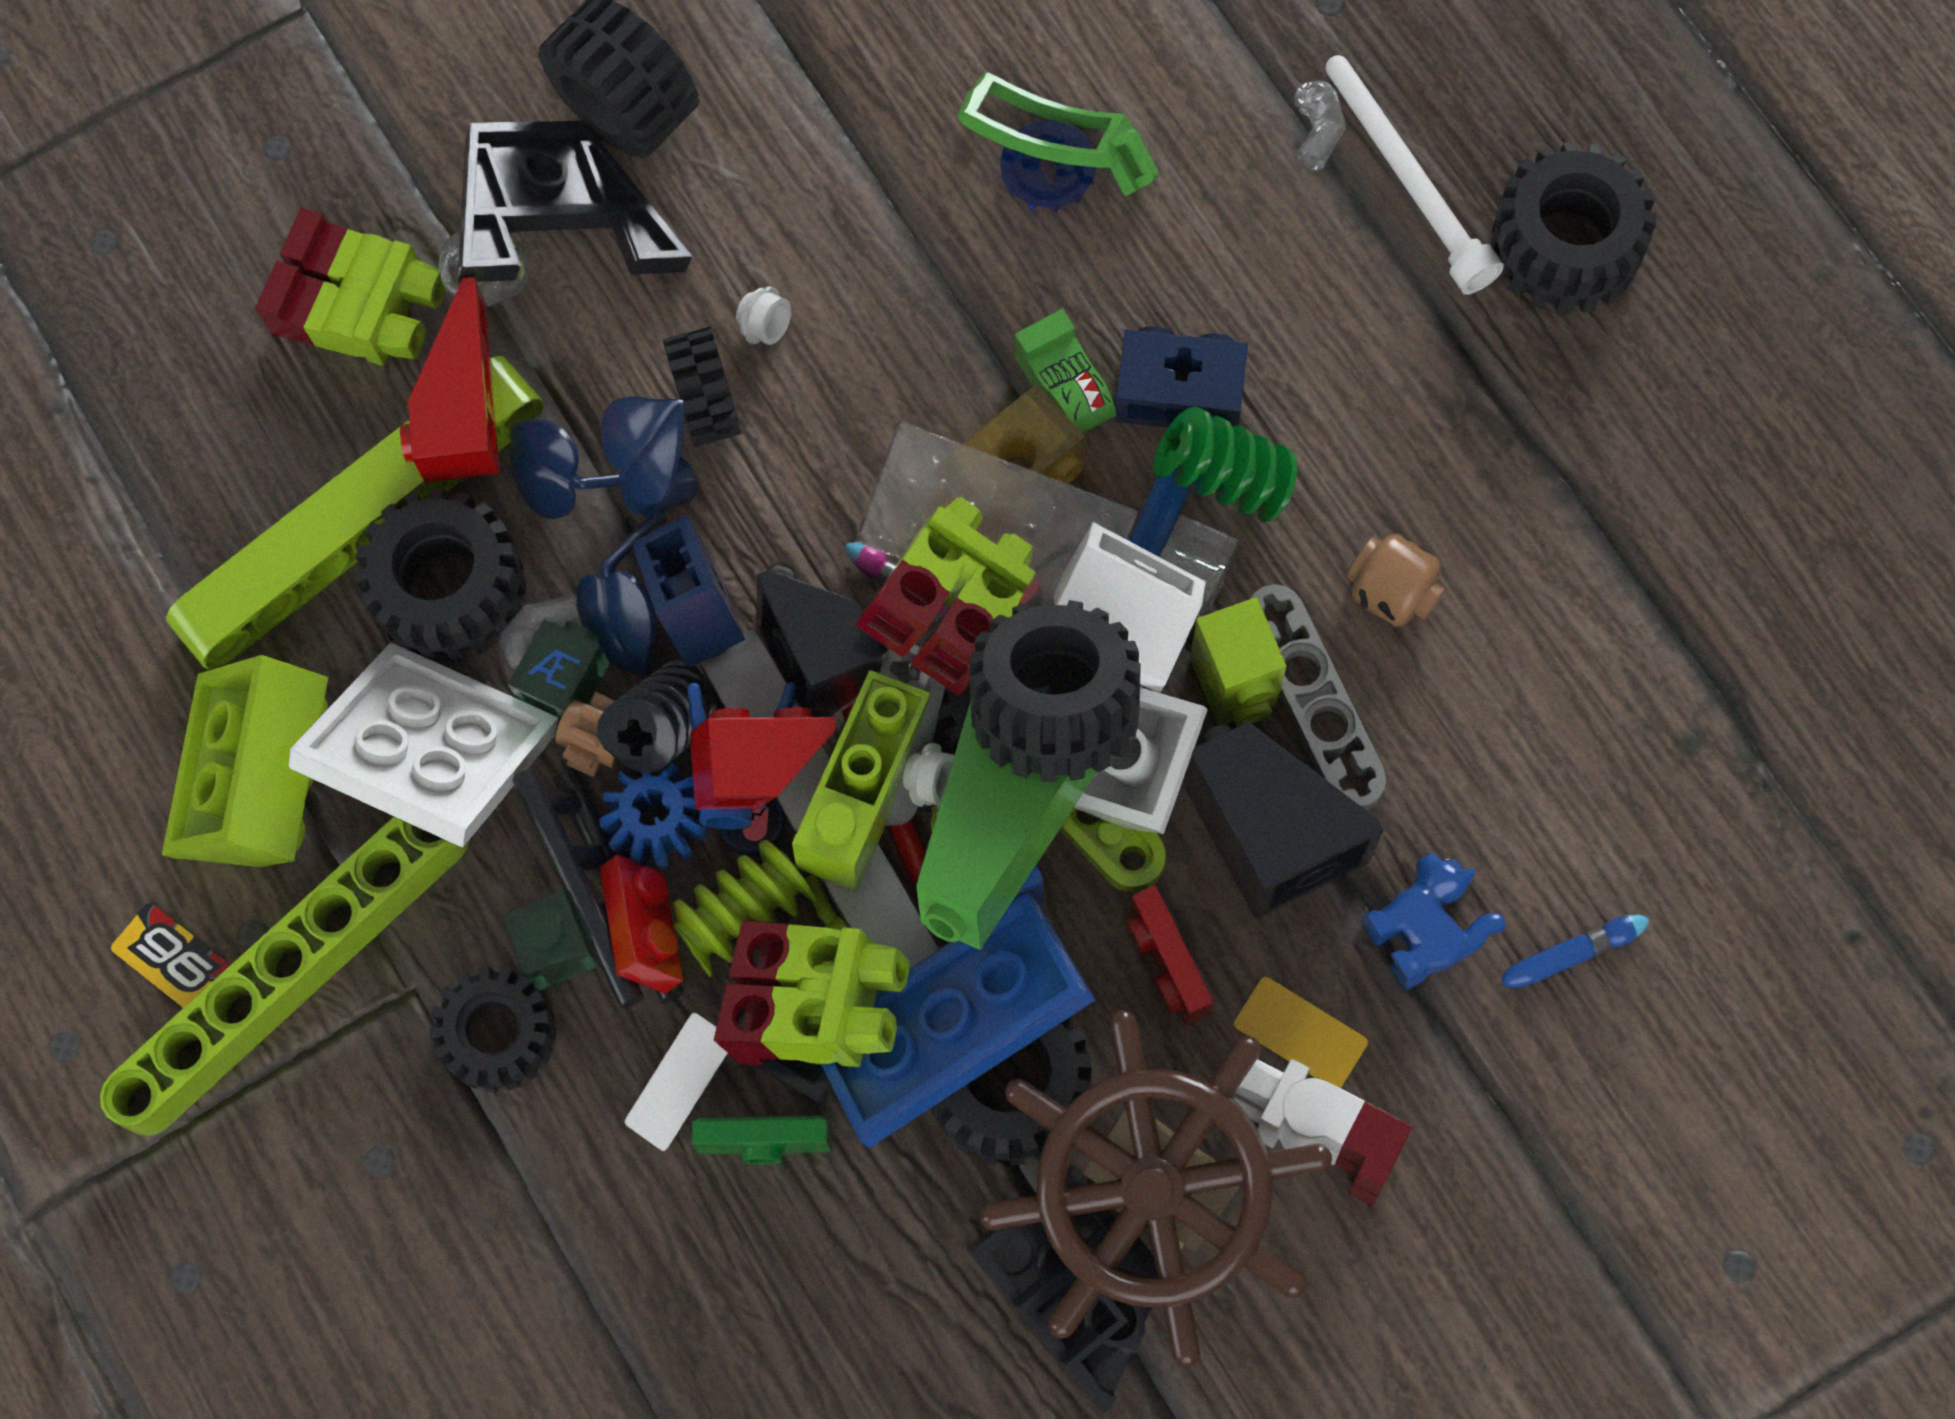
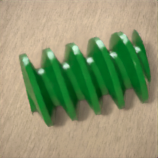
[1153,406,1297,523]

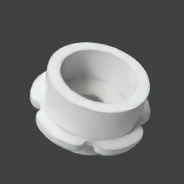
[736,286,791,345]
[903,743,955,807]

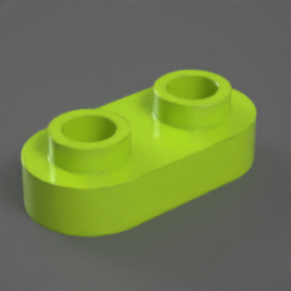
[1060,808,1166,893]

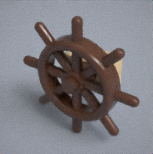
[980,1010,1332,1367]

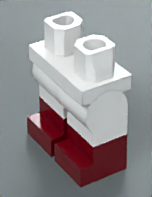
[1233,1059,1413,1207]

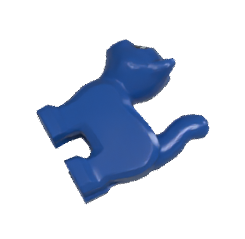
[1361,853,1506,991]

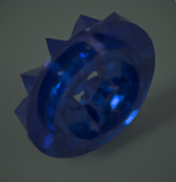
[1000,120,1096,213]

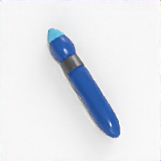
[1501,914,1649,988]

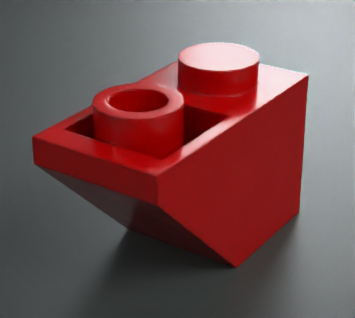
[690,707,836,810]

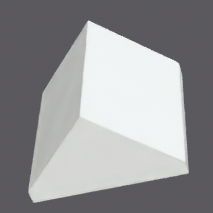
[1074,687,1208,834]

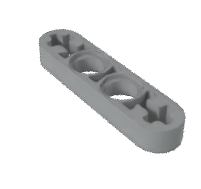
[1251,584,1386,811]

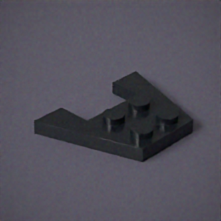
[457,120,693,283]

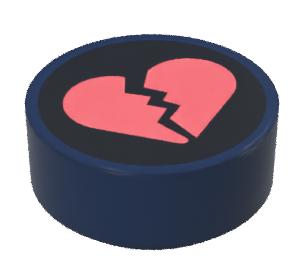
[720,799,785,857]

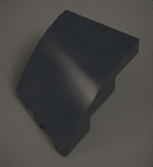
[966,1165,1157,1414]

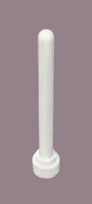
[1326,55,1504,295]

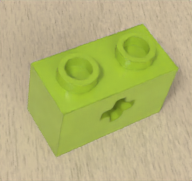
[1190,597,1287,726]

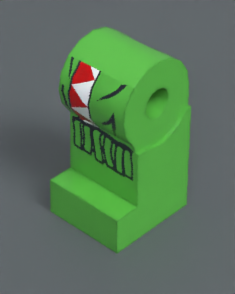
[1015,308,1116,440]

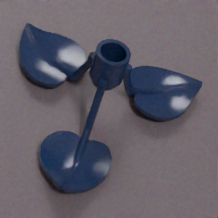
[509,396,697,675]

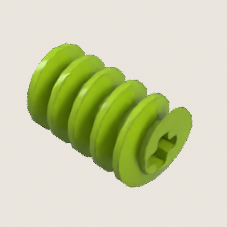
[672,840,817,977]

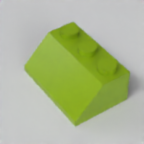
[162,655,329,867]

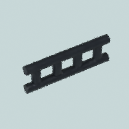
[512,768,684,1009]

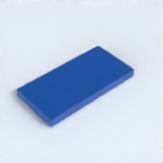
[821,890,1095,1148]

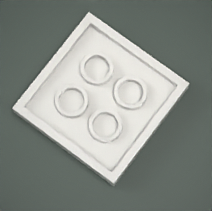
[289,642,558,848]

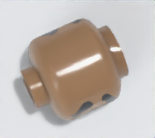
[1347,533,1445,627]

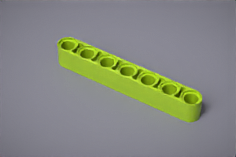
[166,356,544,670]
[100,816,470,1136]

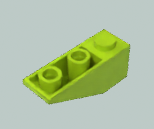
[792,670,931,892]

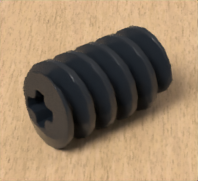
[597,659,719,773]

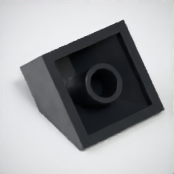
[756,570,888,717]

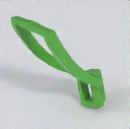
[957,72,1159,197]

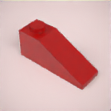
[400,277,500,483]

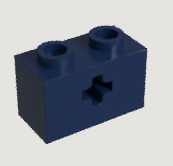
[1115,326,1248,428]
[631,515,746,668]

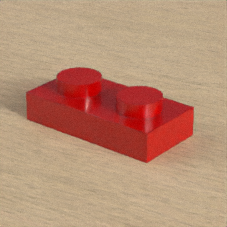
[599,854,683,994]
[1125,885,1214,1026]

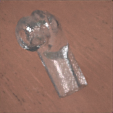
[1294,80,1346,170]
[499,595,582,669]

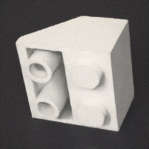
[1053,522,1206,693]

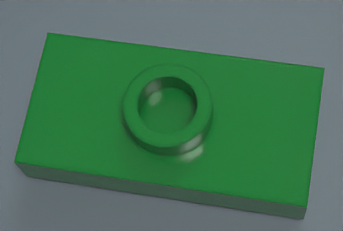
[692,1116,831,1165]

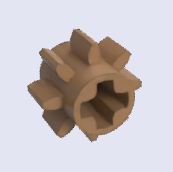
[555,692,622,777]

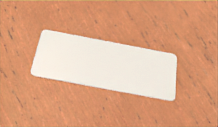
[625,1013,727,1151]

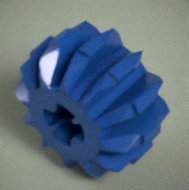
[599,762,708,871]

